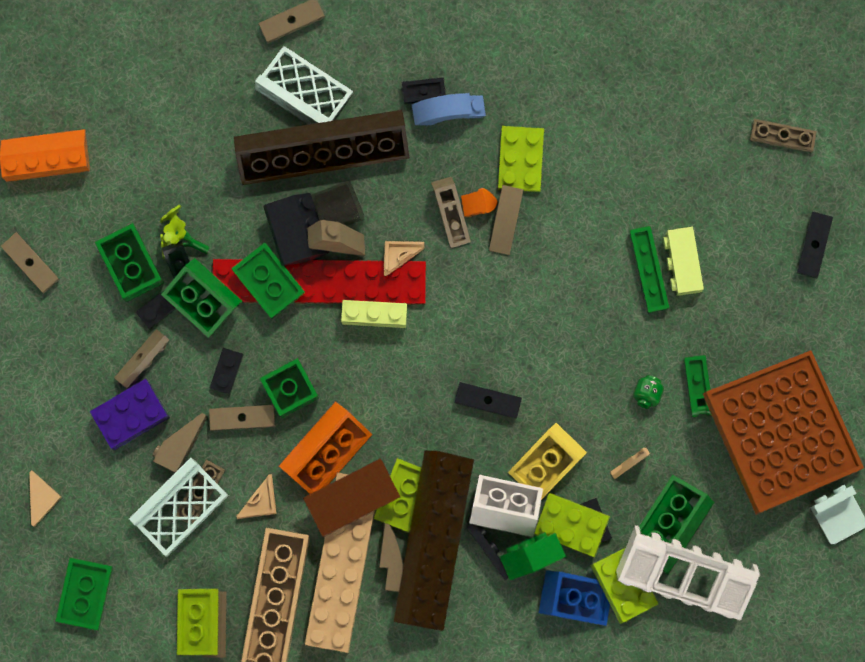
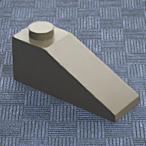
[431,177,471,248]
[307,220,365,256]
[153,413,207,473]

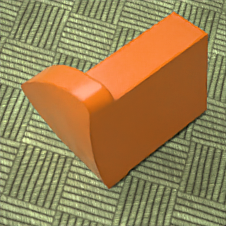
[461,188,498,217]

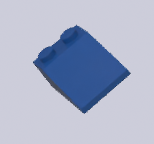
[539,570,610,626]

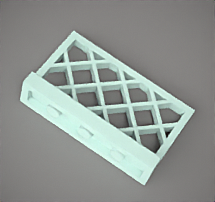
[255,46,353,125]
[129,458,229,557]

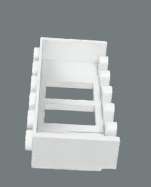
[616,526,760,620]

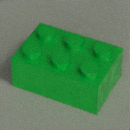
[95,223,164,302]
[161,258,242,338]

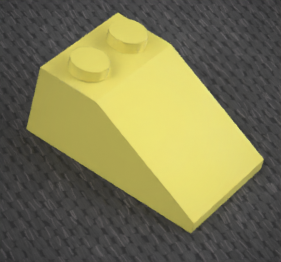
[508,423,587,500]

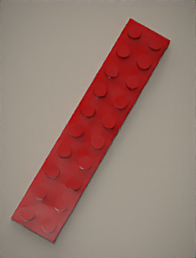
[213,259,426,304]

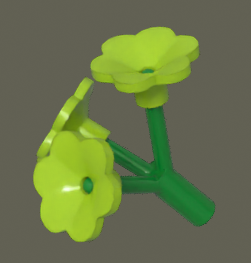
[160,205,209,259]

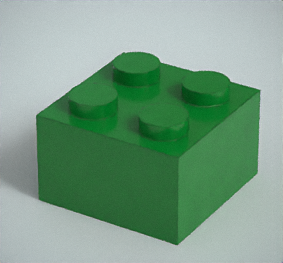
[260,358,319,419]
[499,532,566,580]

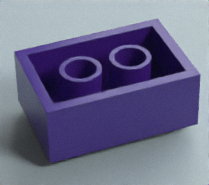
[89,379,170,450]

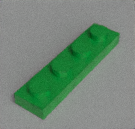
[629,226,669,314]

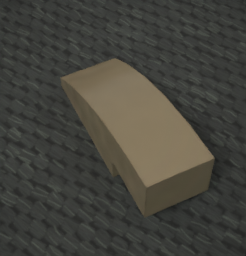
[489,185,523,255]
[379,524,403,592]

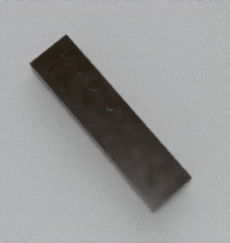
[234,110,410,185]
[394,450,474,631]

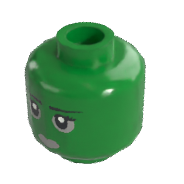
[633,375,664,409]

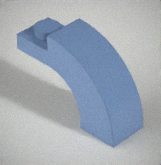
[412,93,486,125]

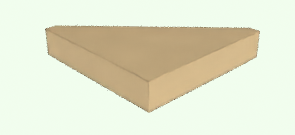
[384,241,424,276]
[610,448,650,479]
[29,470,62,527]
[237,474,277,519]

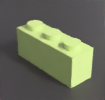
[663,227,704,296]
[341,300,407,328]

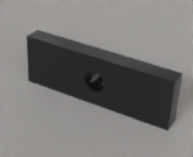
[796,211,833,279]
[454,382,522,419]
[467,524,508,581]

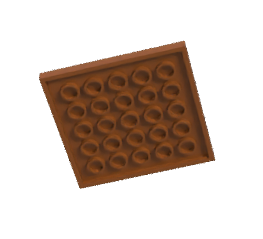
[703,350,864,514]

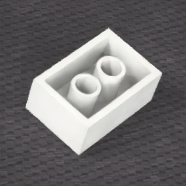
[469,475,543,537]

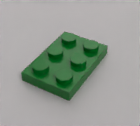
[231,243,305,319]
[55,558,113,631]

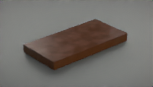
[303,458,401,537]

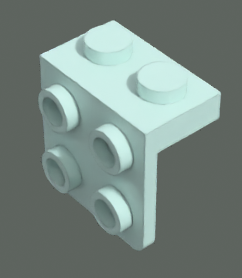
[810,485,865,544]

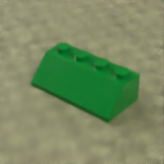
[639,475,715,575]

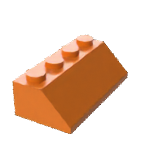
[0,129,90,182]
[279,402,372,494]

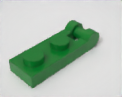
[684,355,712,418]

